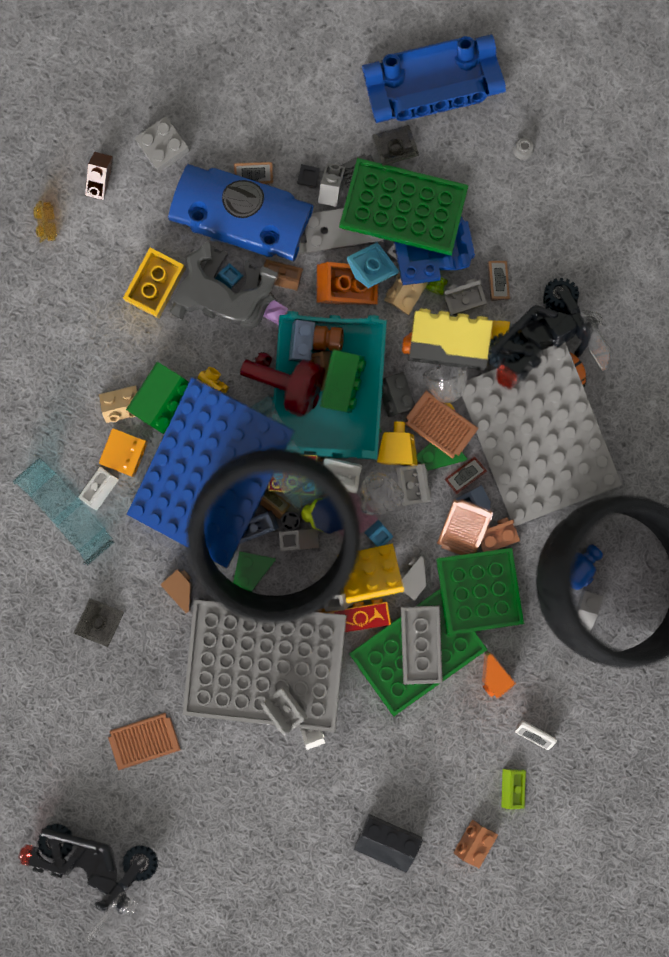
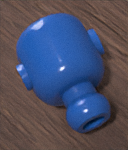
[572,544,603,590]

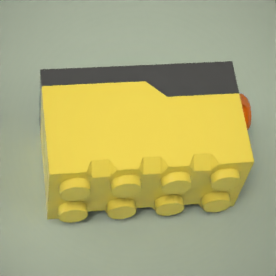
[402,308,493,371]

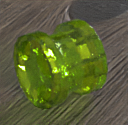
[425,277,448,296]

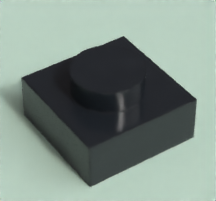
[297,164,320,188]

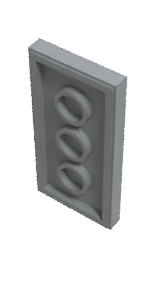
[401,605,442,684]

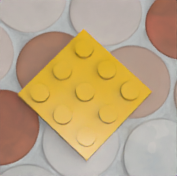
[337,543,404,603]

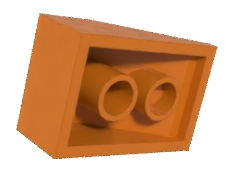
[317,262,378,305]

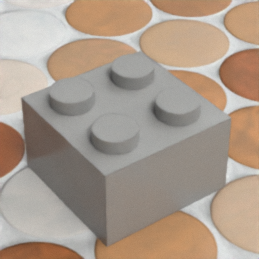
[135,116,190,173]

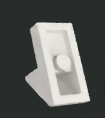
[300,728,325,750]

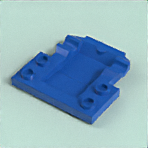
[394,216,475,286]

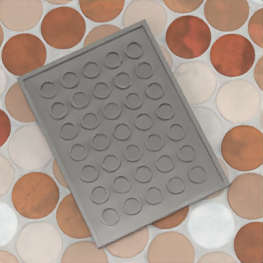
[457,342,622,527]
[183,599,347,732]

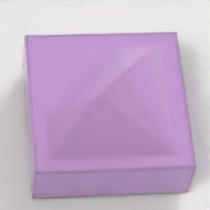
[263,301,288,326]

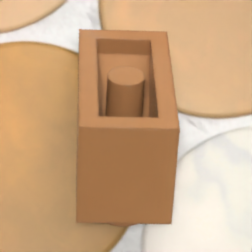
[160,569,192,613]

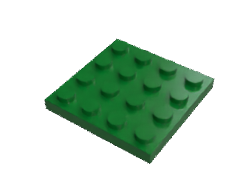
[436,548,524,635]

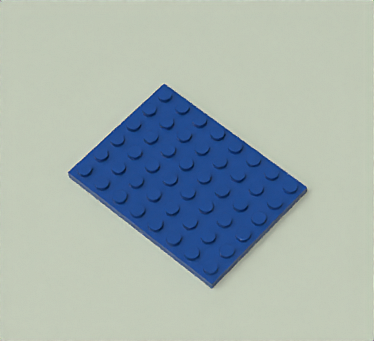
[126,377,295,568]

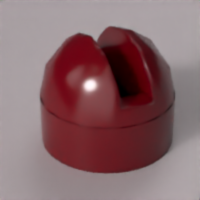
[255,352,272,367]

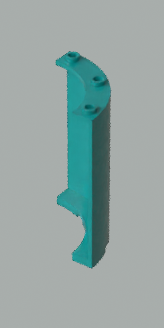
[272,311,387,459]

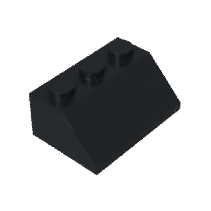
[354,814,423,873]

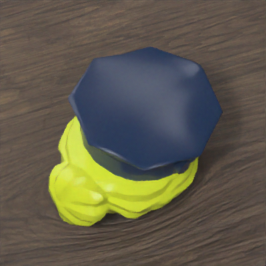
[301,497,344,534]

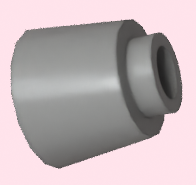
[513,138,533,160]

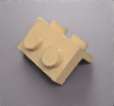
[384,272,428,315]
[99,385,138,423]

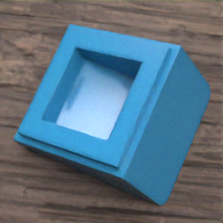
[215,263,243,289]
[364,520,394,547]

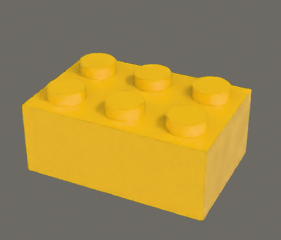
[123,247,186,319]

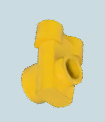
[197,367,229,394]

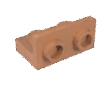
[480,517,520,552]

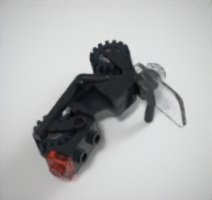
[488,278,613,391]
[19,824,158,943]

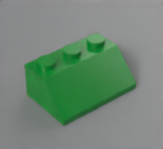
[320,350,366,413]
[126,361,189,434]

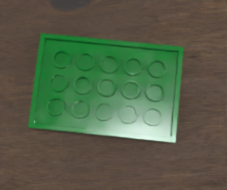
[339,158,469,255]
[349,588,487,717]

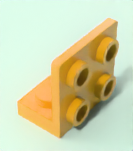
[99,429,148,477]

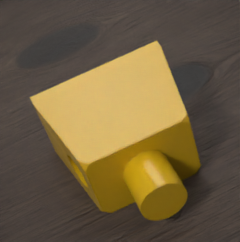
[377,421,417,466]

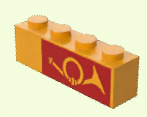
[317,599,391,632]

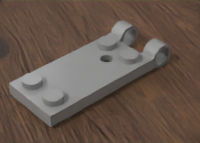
[298,208,384,255]

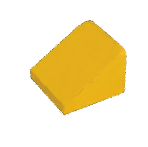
[490,320,510,340]

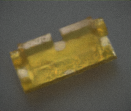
[33,201,57,243]

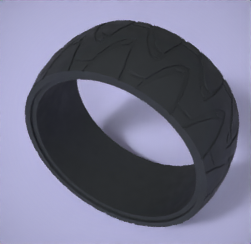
[187,449,360,623]
[536,496,669,668]

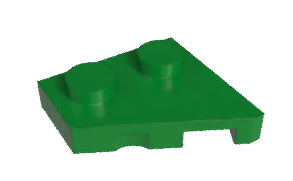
[417,443,467,471]
[233,551,276,592]

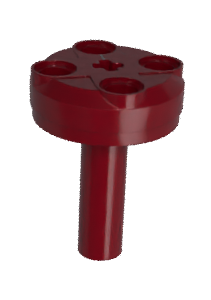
[240,359,325,417]

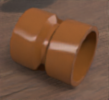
[313,325,344,351]

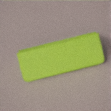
[501,769,526,809]

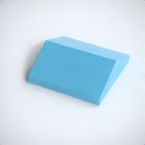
[347,242,399,288]

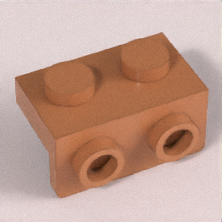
[454,820,498,868]

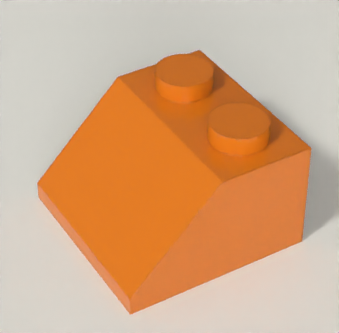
[482,651,516,698]

